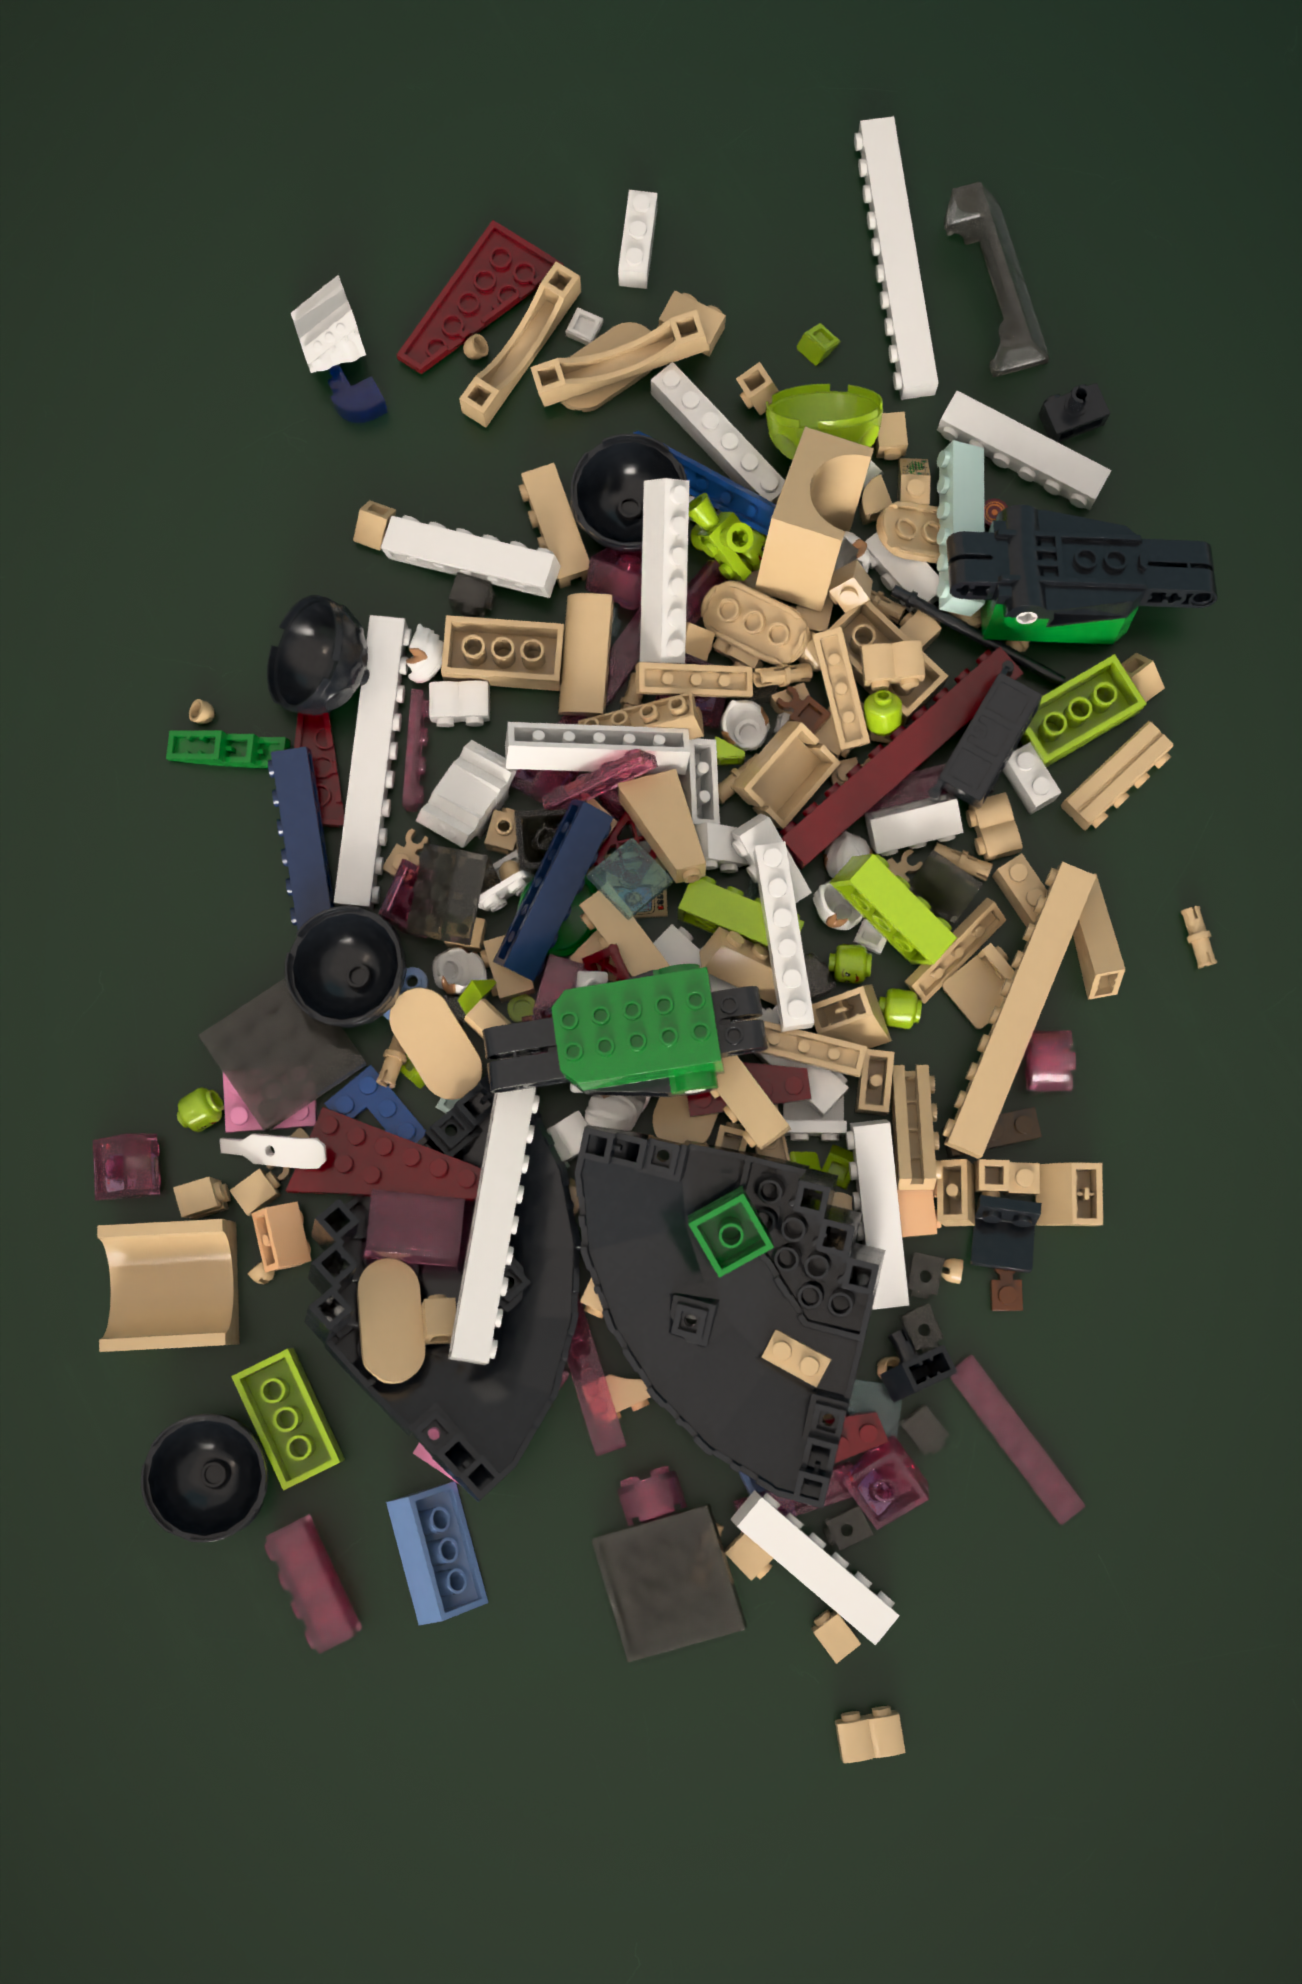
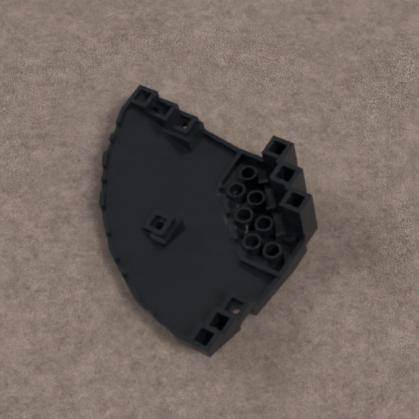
[304,1074,581,1502]
[575,1125,886,1508]

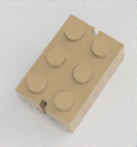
[730,721,841,829]

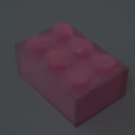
[364,1189,465,1267]

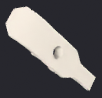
[220,1133,327,1169]

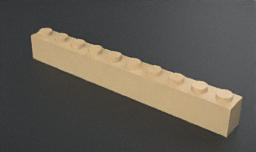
[942,862,1096,1159]
[579,883,791,1151]

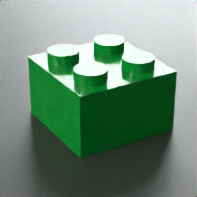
[688,1186,774,1278]

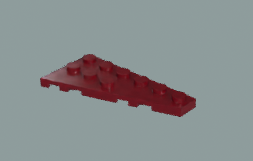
[397,220,564,374]
[286,1107,481,1201]

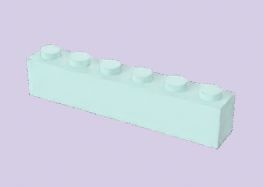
[937,440,985,617]

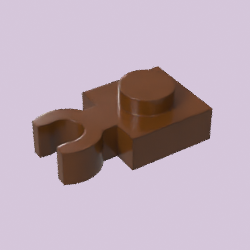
[776,686,831,735]
[990,1268,1023,1311]

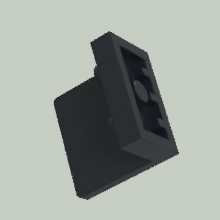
[970,1195,1042,1273]

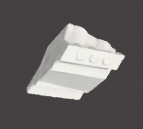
[291,275,366,373]
[416,740,518,848]

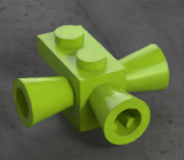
[689,493,754,581]

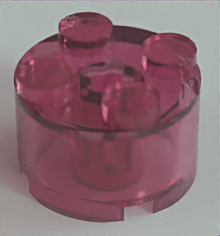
[1024,1030,1076,1091]
[617,1466,688,1527]

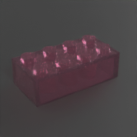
[265,1514,362,1654]

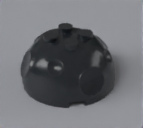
[570,434,687,552]
[267,595,370,715]
[285,906,407,1028]
[141,1414,269,1543]

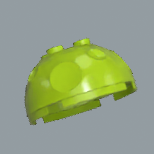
[766,384,883,461]

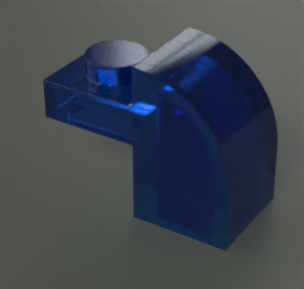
[327,364,388,423]

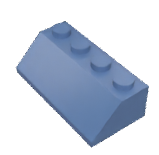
[386,1481,488,1625]

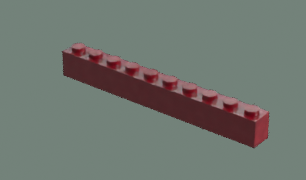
[780,647,1023,870]

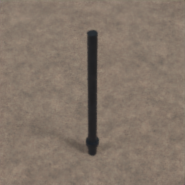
[890,585,1066,687]

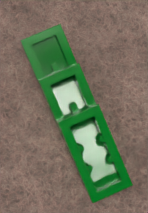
[166,730,291,768]

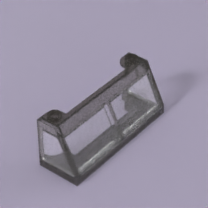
[944,182,1050,378]

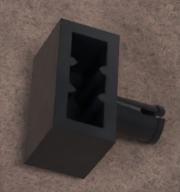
[1038,383,1110,443]
[880,1328,958,1403]

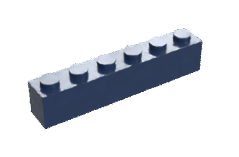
[268,747,335,930]
[493,799,614,981]

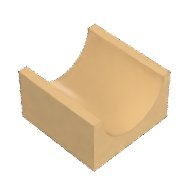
[755,427,874,612]
[97,1219,240,1352]

